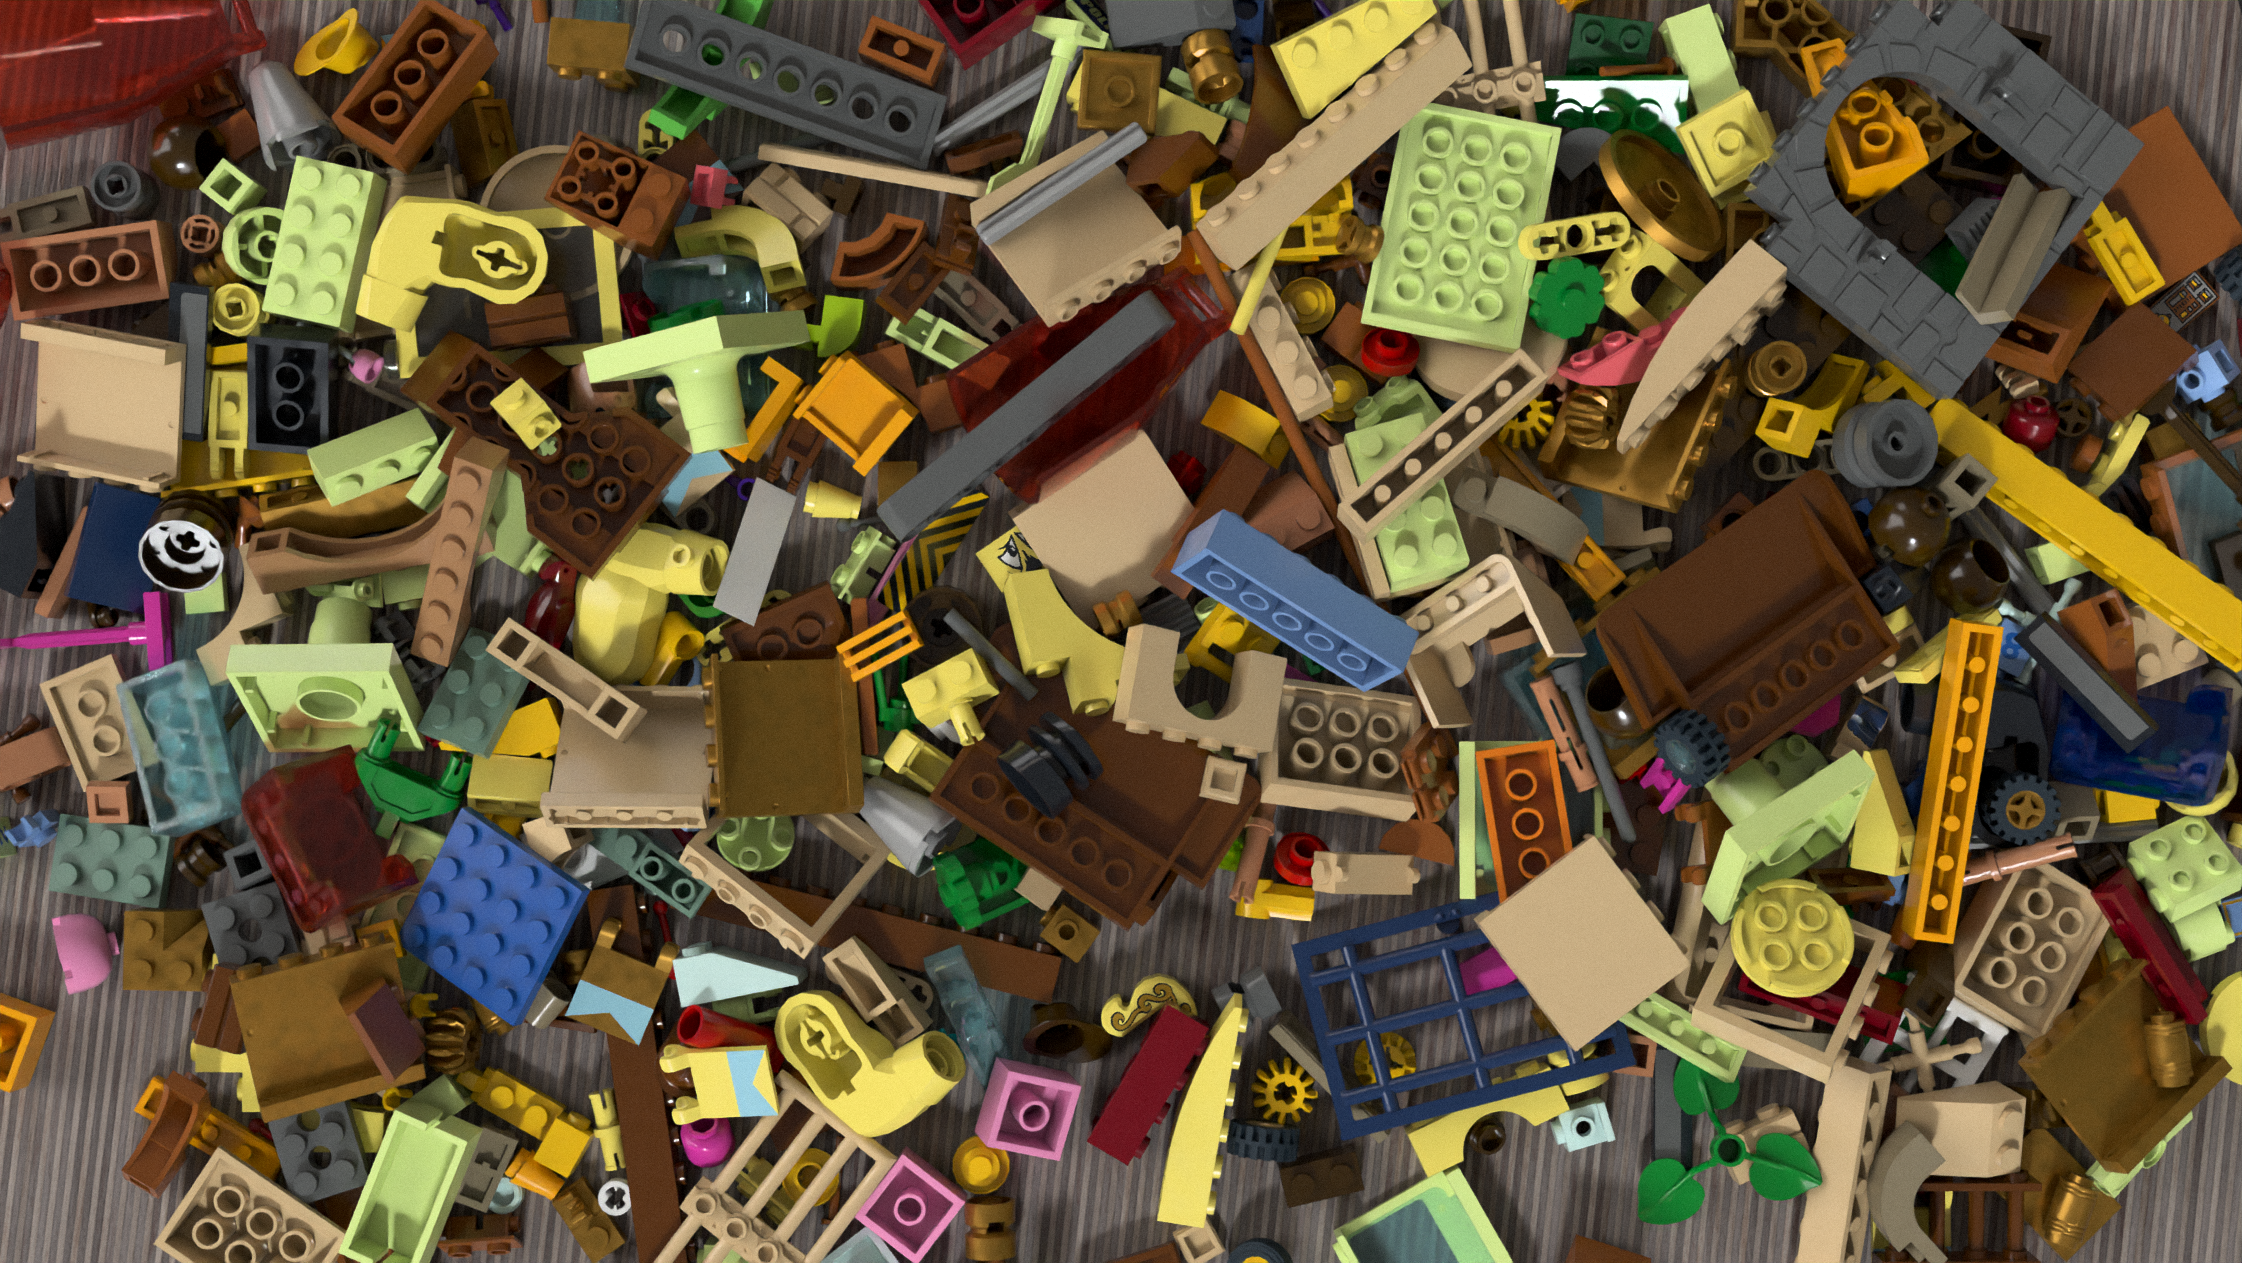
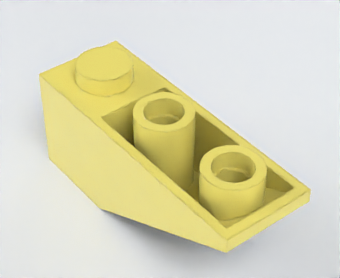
[1848,748,1916,877]

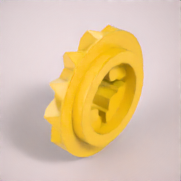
[1354,1032,1417,1086]

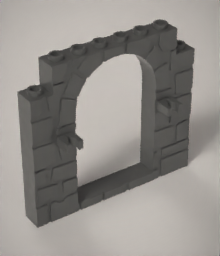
[1743,0,2145,399]

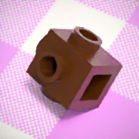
[1351,151,1394,211]

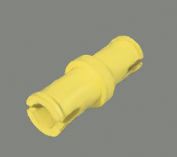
[588,1088,626,1171]

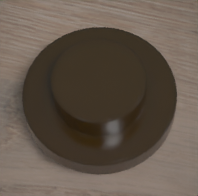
[1467,1116,1506,1155]

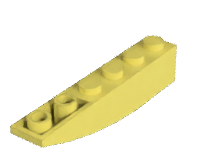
[1157,993,1249,1228]

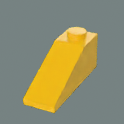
[438,697,563,759]

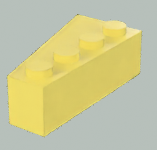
[1270,0,1437,119]

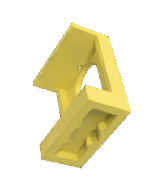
[1599,227,1706,336]

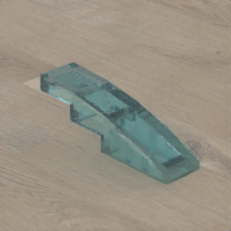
[923,945,1015,1090]

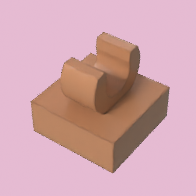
[86,781,134,823]

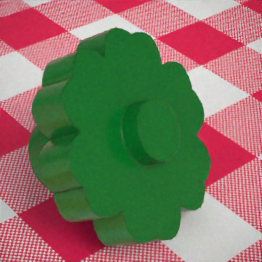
[1528,256,1605,339]
[933,851,1000,931]

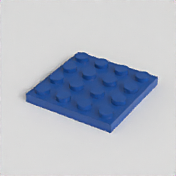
[399,807,591,1026]

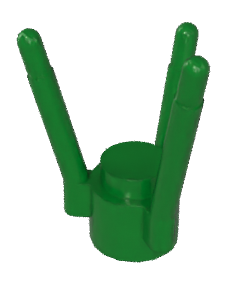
[871,644,932,732]

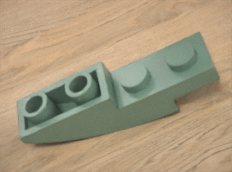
[588,828,713,919]

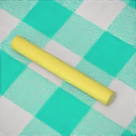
[1229,226,1289,335]

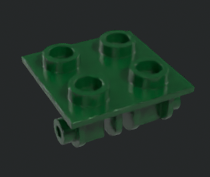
[1565,12,1654,75]

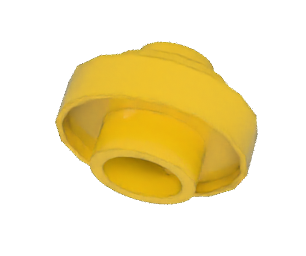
[1280,277,1336,335]
[1319,365,1368,423]
[953,1135,1010,1194]
[782,1148,841,1206]

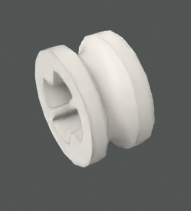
[598,1177,631,1216]

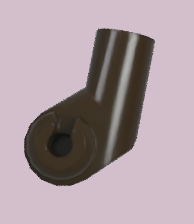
[86,601,119,628]

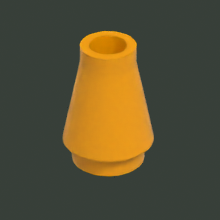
[504,1147,565,1200]

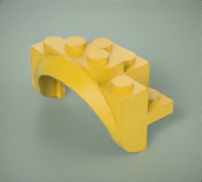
[1189,172,1353,265]

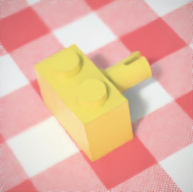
[901,648,1000,746]

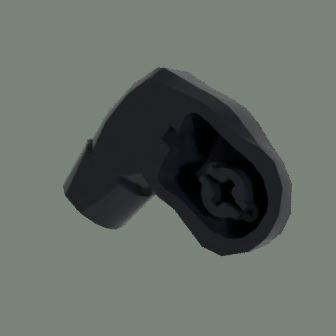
[1899,674,2049,848]

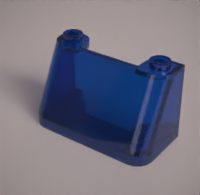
[2049,684,2233,806]

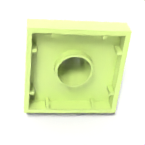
[583,310,810,454]
[225,597,426,752]
[1701,750,1876,925]

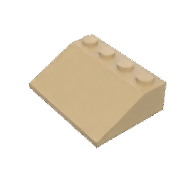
[1257,678,1421,822]
[1946,847,2110,1040]
[154,1145,347,1263]

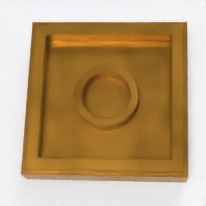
[1077,49,1162,136]

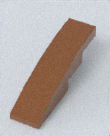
[1151,443,1270,600]

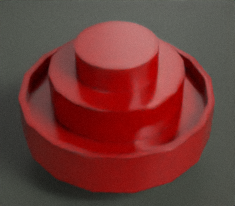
[1360,327,1420,377]
[1273,832,1330,886]

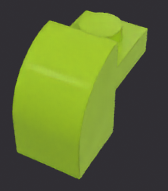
[789,295,867,362]

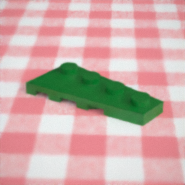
[1534,75,1689,154]

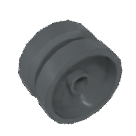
[1832,399,1938,488]

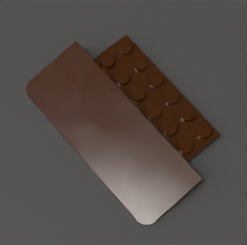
[1596,469,1902,774]
[928,623,1262,932]

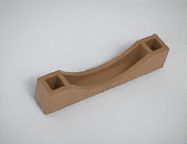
[410,436,510,667]
[246,498,497,595]

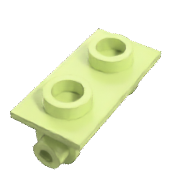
[830,525,897,605]
[305,573,383,608]

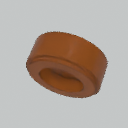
[2069,433,2103,474]

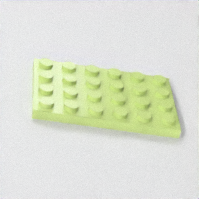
[1360,102,1562,354]

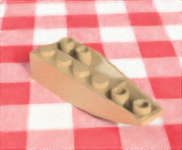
[1617,239,1787,454]

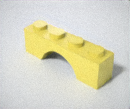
[1404,1060,1570,1177]

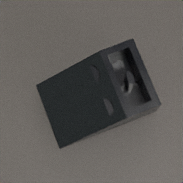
[0,470,67,599]

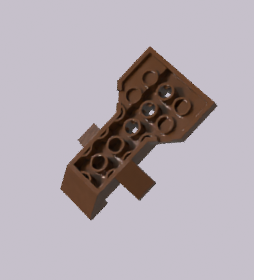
[400,330,693,581]

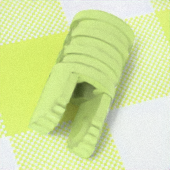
[712,988,782,1024]

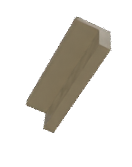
[1955,173,2073,325]

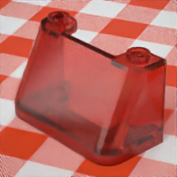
[241,744,419,934]

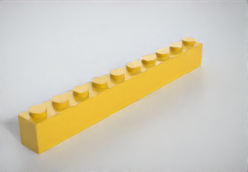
[1928,398,2242,673]

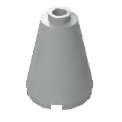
[248,60,341,172]
[859,775,963,878]

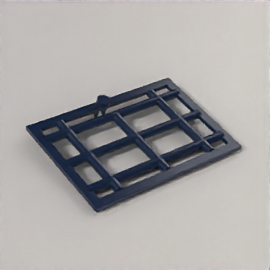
[1291,891,1637,1141]

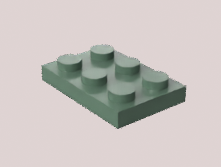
[417,626,530,760]
[48,813,177,909]

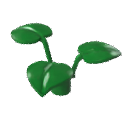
[1637,1058,1823,1225]

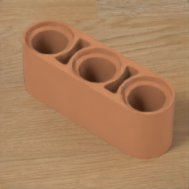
[0,726,72,794]

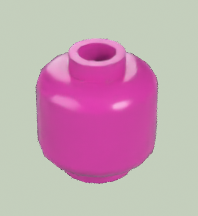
[680,1117,736,1168]

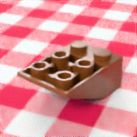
[544,130,691,262]
[1985,262,2113,384]

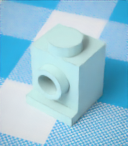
[1550,1096,1616,1152]

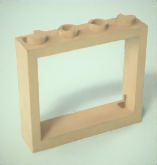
[678,813,892,959]
[1691,918,1894,1084]

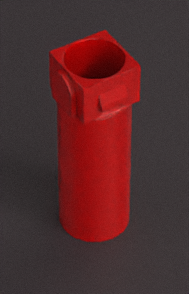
[677,1005,785,1073]

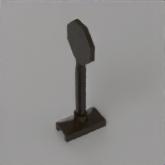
[2135,374,2242,531]

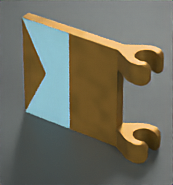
[565,917,680,1046]

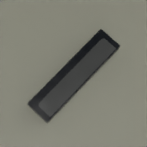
[168,280,214,442]
[2013,611,2161,754]
[1651,1043,1693,1179]

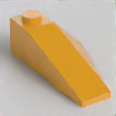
[1800,38,1929,204]

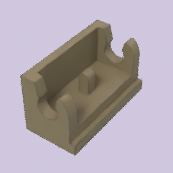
[455,1116,519,1213]

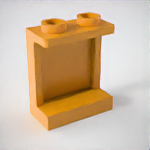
[792,350,920,477]
[723,356,807,463]

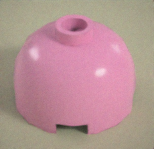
[51,913,120,995]

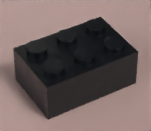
[247,323,339,455]

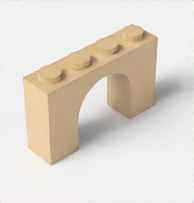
[1112,624,1287,759]

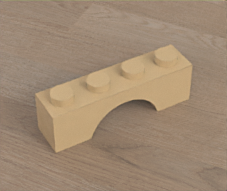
[486,617,648,744]

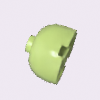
[222,206,284,285]

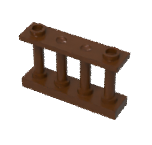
[1872,1169,2042,1263]

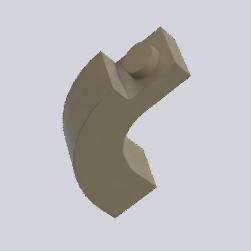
[1870,453,1998,561]
[1451,467,1589,566]
[1867,1120,1948,1263]

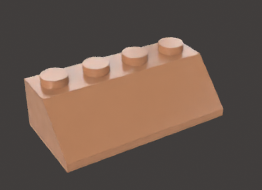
[0,220,178,321]

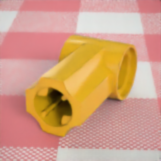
[637,611,705,686]
[1235,877,1315,921]

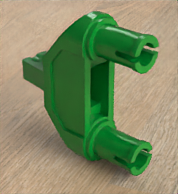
[355,718,473,840]

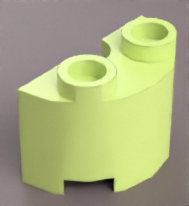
[1353,375,1443,430]
[2156,899,2235,963]

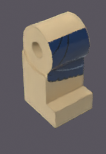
[1822,693,1889,762]

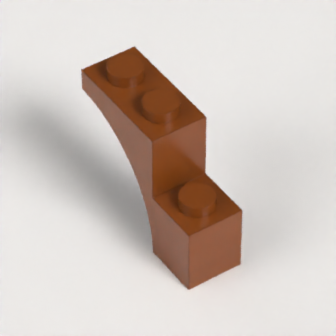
[837,340,970,436]
[121,1070,213,1199]

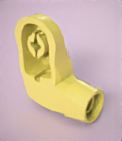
[355,196,549,333]
[572,522,730,686]
[774,990,966,1138]

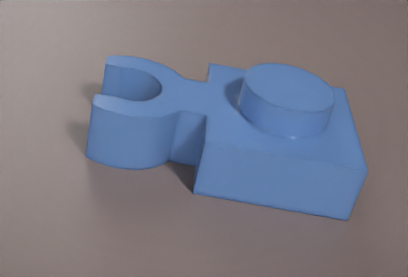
[4,809,60,848]

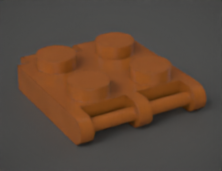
[1400,721,1459,824]

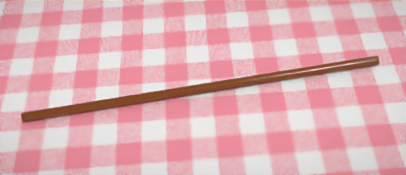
[1186,228,1459,759]

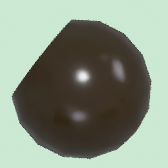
[147,113,228,192]
[1929,537,2010,614]
[1584,663,1658,740]

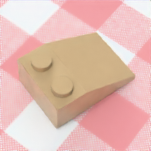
[1895,1080,2026,1178]

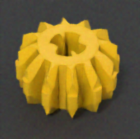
[1494,391,1554,452]
[1251,1056,1318,1125]

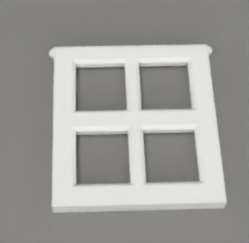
[1859,972,2009,1093]

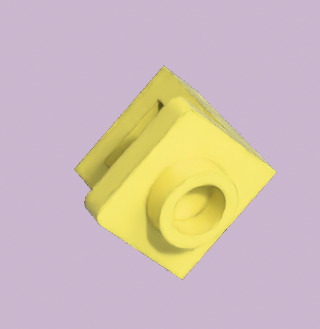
[490,378,561,450]

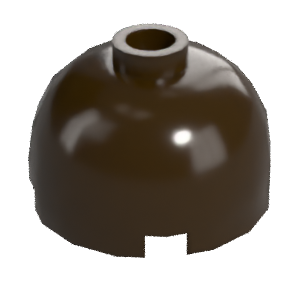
[1868,486,1952,566]

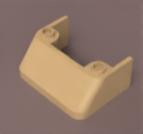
[1399,554,1588,729]

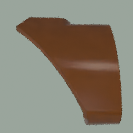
[1227,43,1321,185]

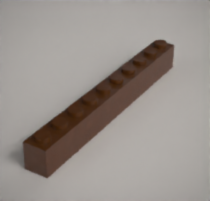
[670,865,1063,1004]
[587,882,699,1263]

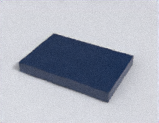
[64,482,162,615]

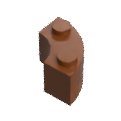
[830,213,930,291]

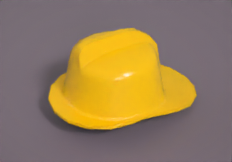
[294,8,379,76]

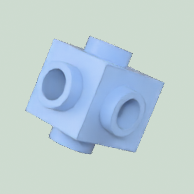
[2176,339,2241,404]

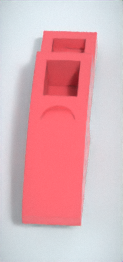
[1557,306,1688,386]

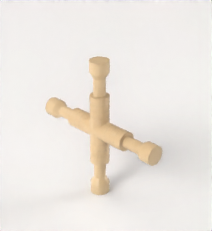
[1870,1010,1982,1092]

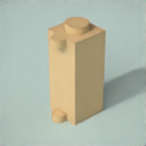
[1311,851,1420,895]

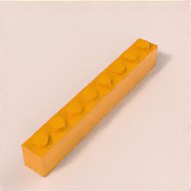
[1901,618,2004,944]

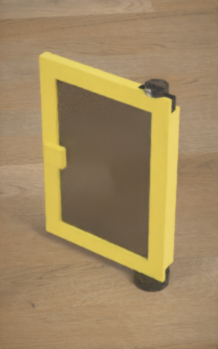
[383,208,633,380]

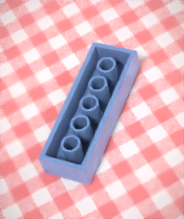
[1171,509,1419,692]

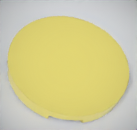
[1730,878,1855,998]
[2199,971,2242,1085]

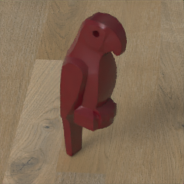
[521,554,577,691]

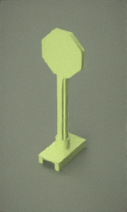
[985,15,1109,195]

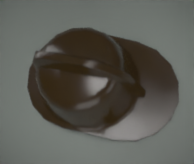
[1022,1002,1113,1063]

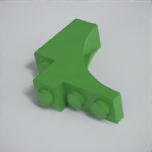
[648,0,774,140]

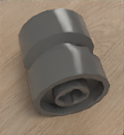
[90,160,160,220]
[1211,965,1283,1033]

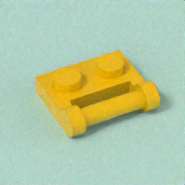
[1184,602,1281,684]

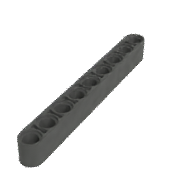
[876,290,1176,543]

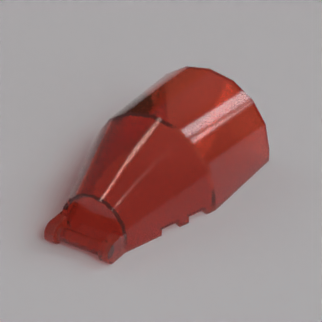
[0,0,267,151]
[945,265,1233,504]

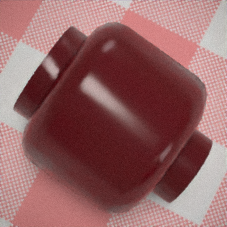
[2001,395,2060,455]

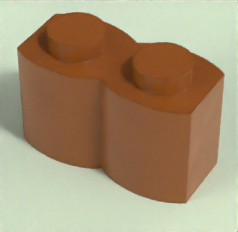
[1318,301,1388,387]

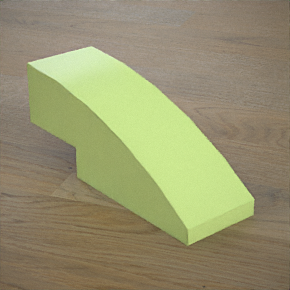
[883,308,1008,390]

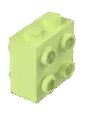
[2125,815,2242,923]

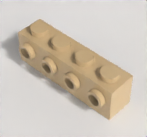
[1226,261,1336,424]

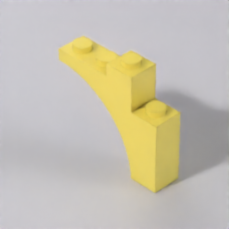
[1003,568,1190,716]

